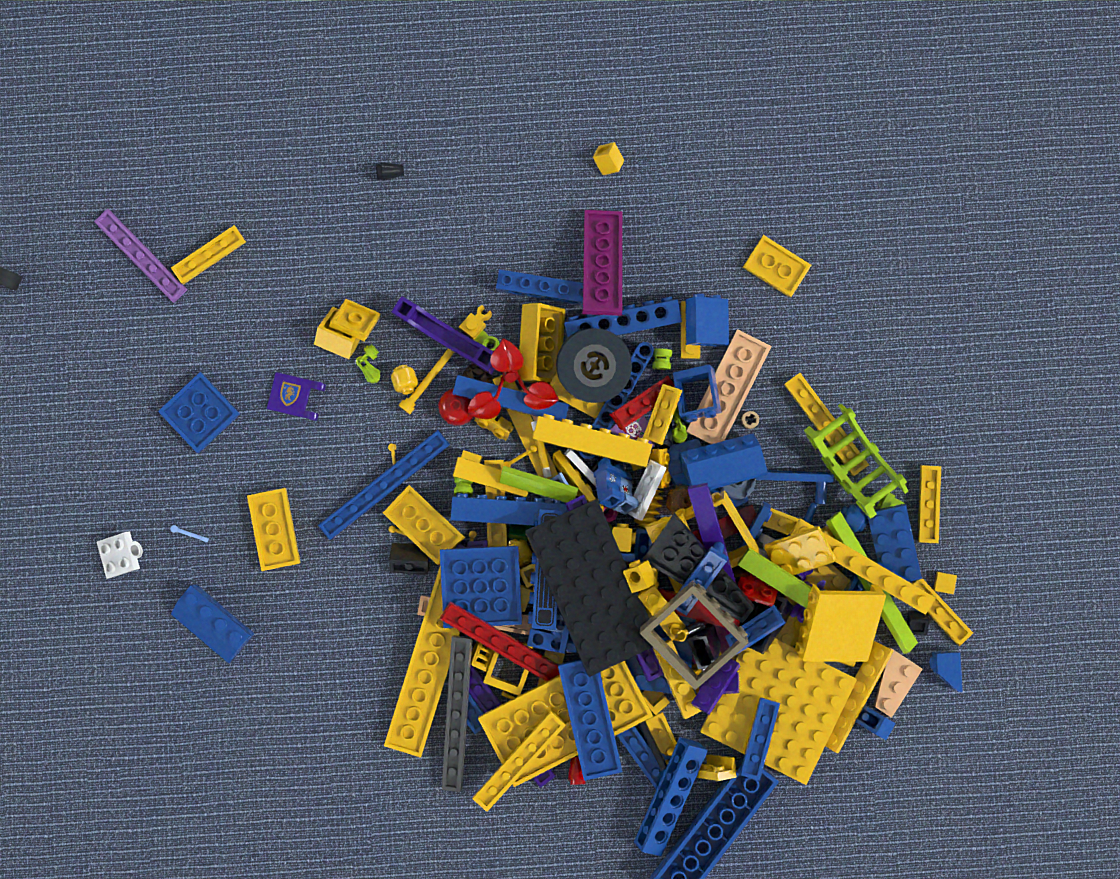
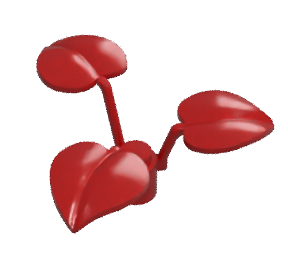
[468,338,559,419]

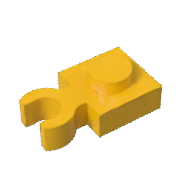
[459,305,492,340]

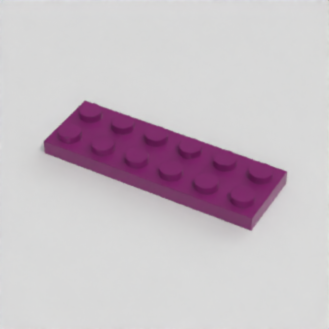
[583,210,623,316]

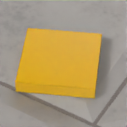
[329,299,381,342]

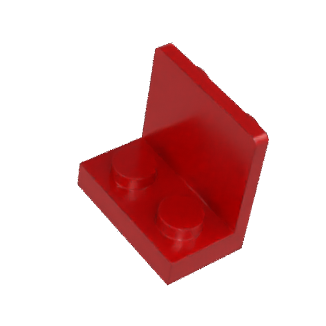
[738,573,778,606]

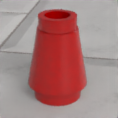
[568,756,586,785]

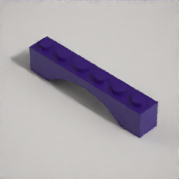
[392,296,495,375]

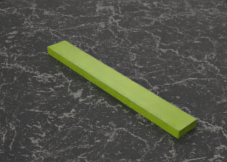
[826,511,918,654]

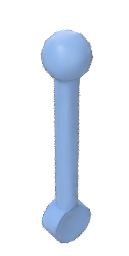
[170,525,209,542]

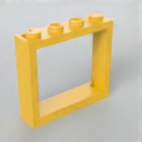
[659,491,759,568]

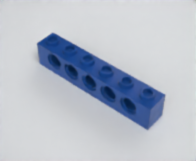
[496,269,583,306]
[564,296,682,338]
[634,737,708,856]

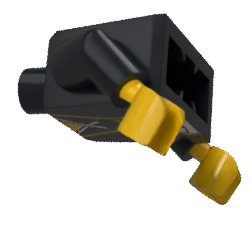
[671,621,721,675]

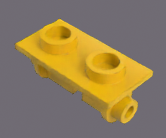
[474,416,514,441]
[649,448,671,488]

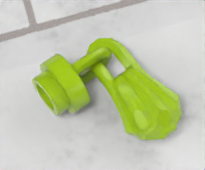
[356,344,380,383]
[672,405,687,443]

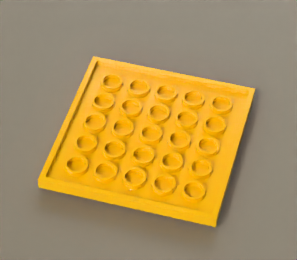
[700,638,857,785]

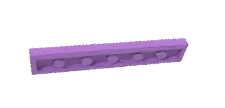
[94,208,188,303]

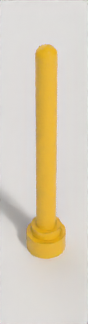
[398,349,455,414]

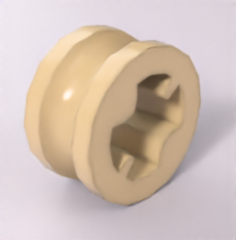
[741,411,759,429]

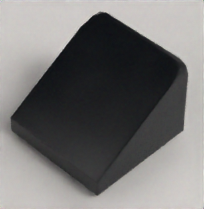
[907,611,930,635]

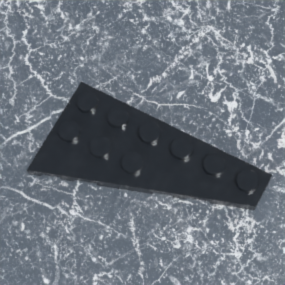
[643,512,754,623]

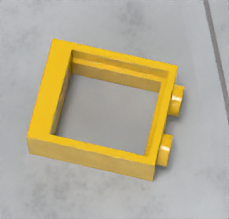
[483,642,536,696]

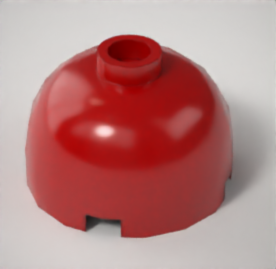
[438,388,473,426]

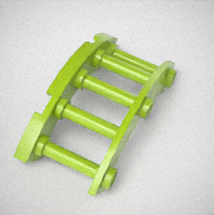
[804,404,909,519]

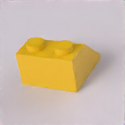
[314,307,360,359]

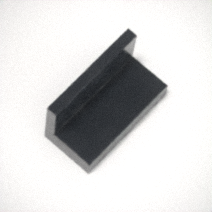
[389,543,429,575]

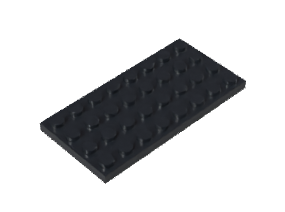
[525,499,655,677]

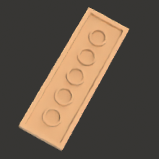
[686,329,772,444]

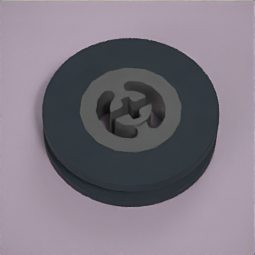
[556,328,632,403]

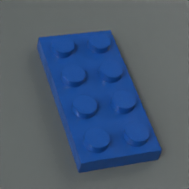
[868,504,922,581]

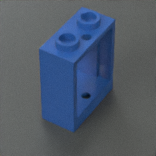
[673,364,722,422]

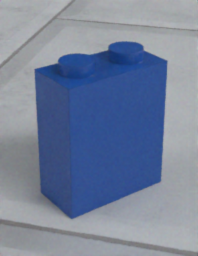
[686,294,729,347]

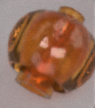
[666,484,692,515]

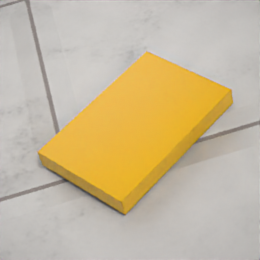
[742,235,811,298]

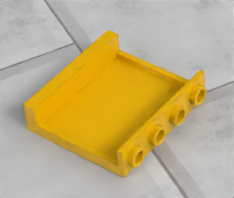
[795,584,886,662]

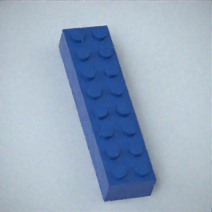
[650,754,779,879]

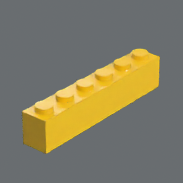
[533,414,652,468]

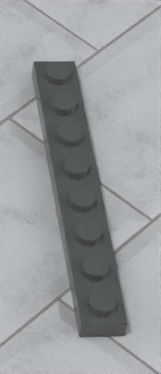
[442,635,472,792]

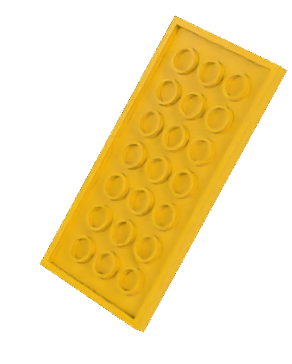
[478,661,653,787]

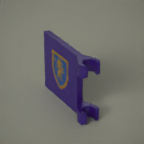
[267,372,326,421]

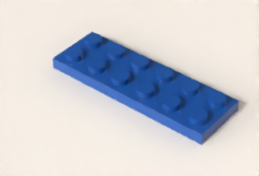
[558,659,623,781]

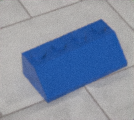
[680,433,768,490]
[171,584,255,664]

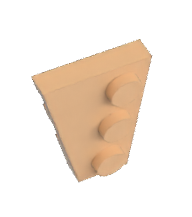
[874,647,923,718]

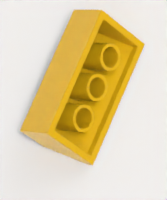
[518,303,565,384]

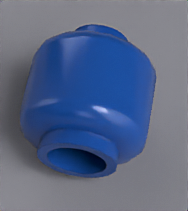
[841,504,868,533]

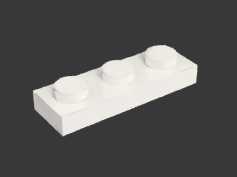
[628,460,666,521]

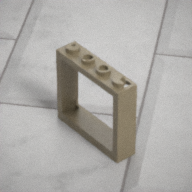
[640,580,749,690]

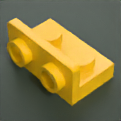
[696,754,736,781]

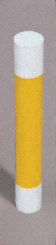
[531,421,551,478]

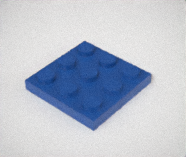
[158,372,240,453]

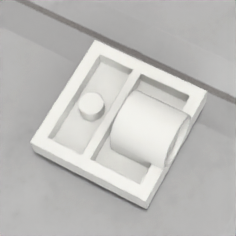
[97,531,143,579]

